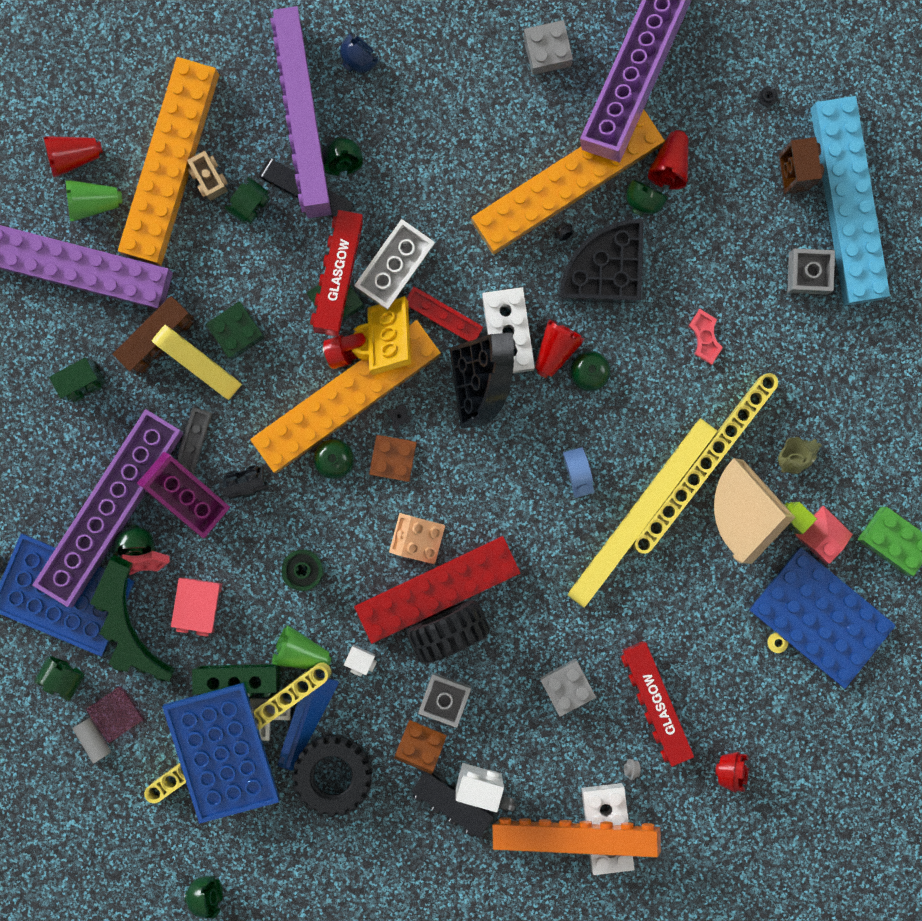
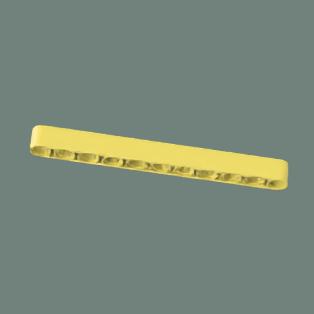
[633,373,778,554]
[567,418,717,608]
[144,663,331,803]

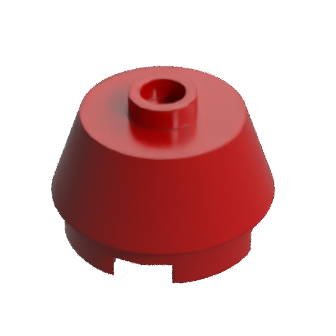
[716,752,749,793]

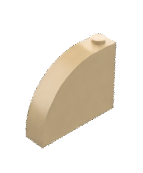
[714,458,795,564]

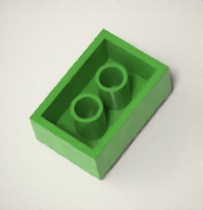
[857,507,922,576]

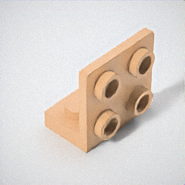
[389,513,445,564]

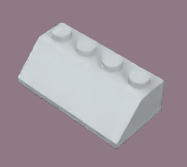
[354,219,435,309]

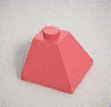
[795,506,853,564]

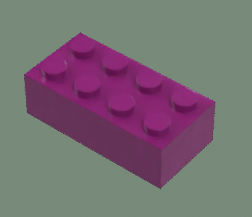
[137,452,230,539]

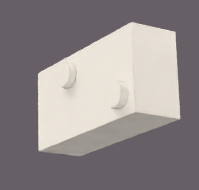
[456,763,504,812]

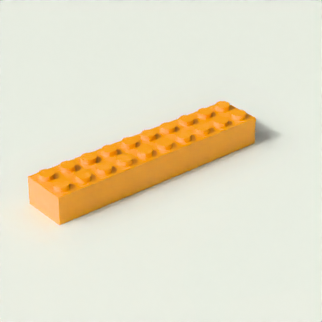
[118,57,219,266]
[471,109,665,255]
[250,320,441,474]

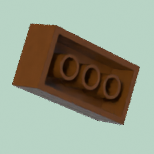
[112,296,195,375]

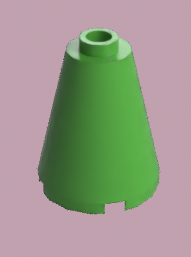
[65,180,122,222]
[272,625,331,671]

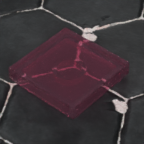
[86,685,144,743]

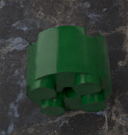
[225,177,270,224]
[282,549,325,591]
[34,656,85,701]

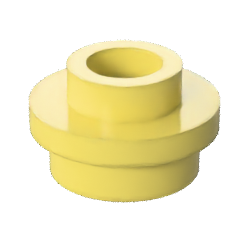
[767,633,788,653]

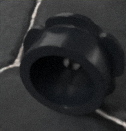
[758,86,778,106]
[555,223,574,241]

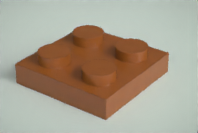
[369,435,417,482]
[394,720,447,774]

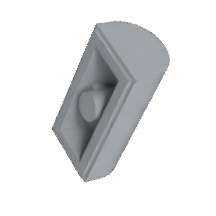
[72,717,112,764]

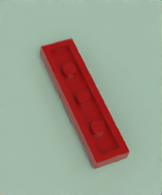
[406,286,484,342]

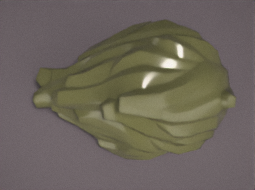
[777,437,822,474]

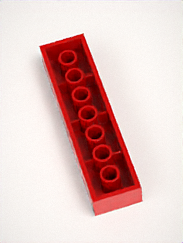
[354,536,520,644]

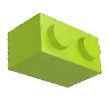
[784,502,817,534]

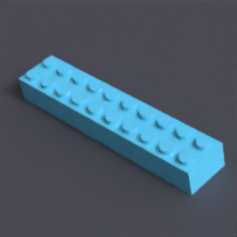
[810,96,890,306]

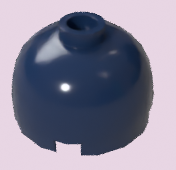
[340,32,380,73]

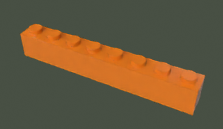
[492,817,661,857]

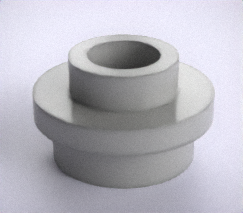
[624,759,640,780]

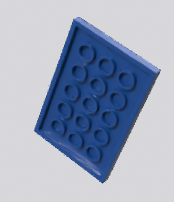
[0,533,135,657]
[749,547,896,689]
[162,683,280,824]

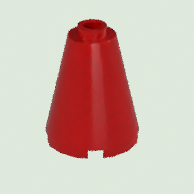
[648,130,689,190]
[43,136,103,178]
[535,319,585,378]

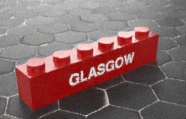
[310,210,363,337]
[620,641,694,767]

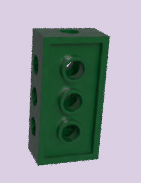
[192,664,281,697]

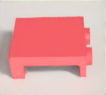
[171,577,222,636]

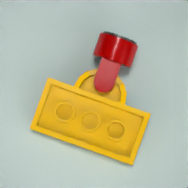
[322,296,411,375]

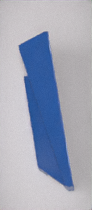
[277,674,339,770]

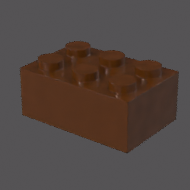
[779,137,824,194]

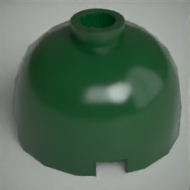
[322,137,364,176]
[626,179,668,217]
[570,351,611,392]
[314,439,354,479]
[113,524,155,556]
[185,876,223,919]

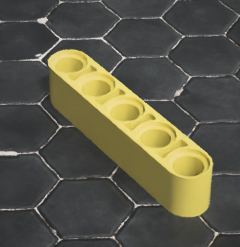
[152,325,242,400]

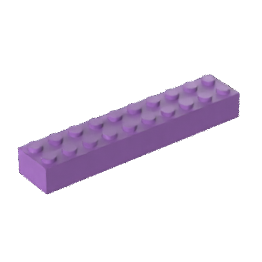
[580,0,692,162]
[270,6,332,219]
[0,225,173,310]
[32,409,184,608]

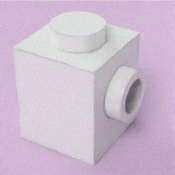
[344,645,377,676]

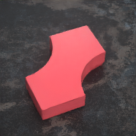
[688,309,723,365]
[120,551,170,575]

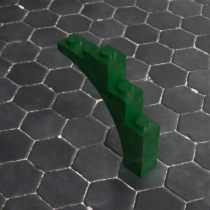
[90,555,175,682]

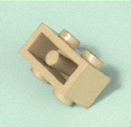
[187,151,228,201]

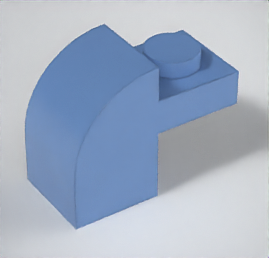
[563,447,594,498]

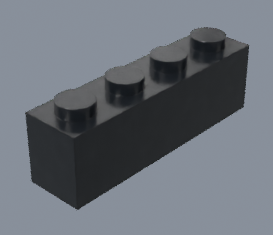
[411,771,494,838]

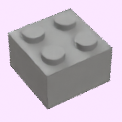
[523,20,573,75]
[787,249,835,295]
[539,659,596,717]
[418,672,471,728]

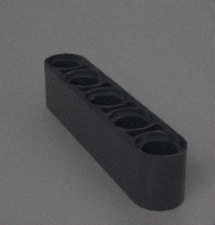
[259,158,355,218]

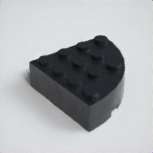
[558,219,644,304]
[449,332,515,428]

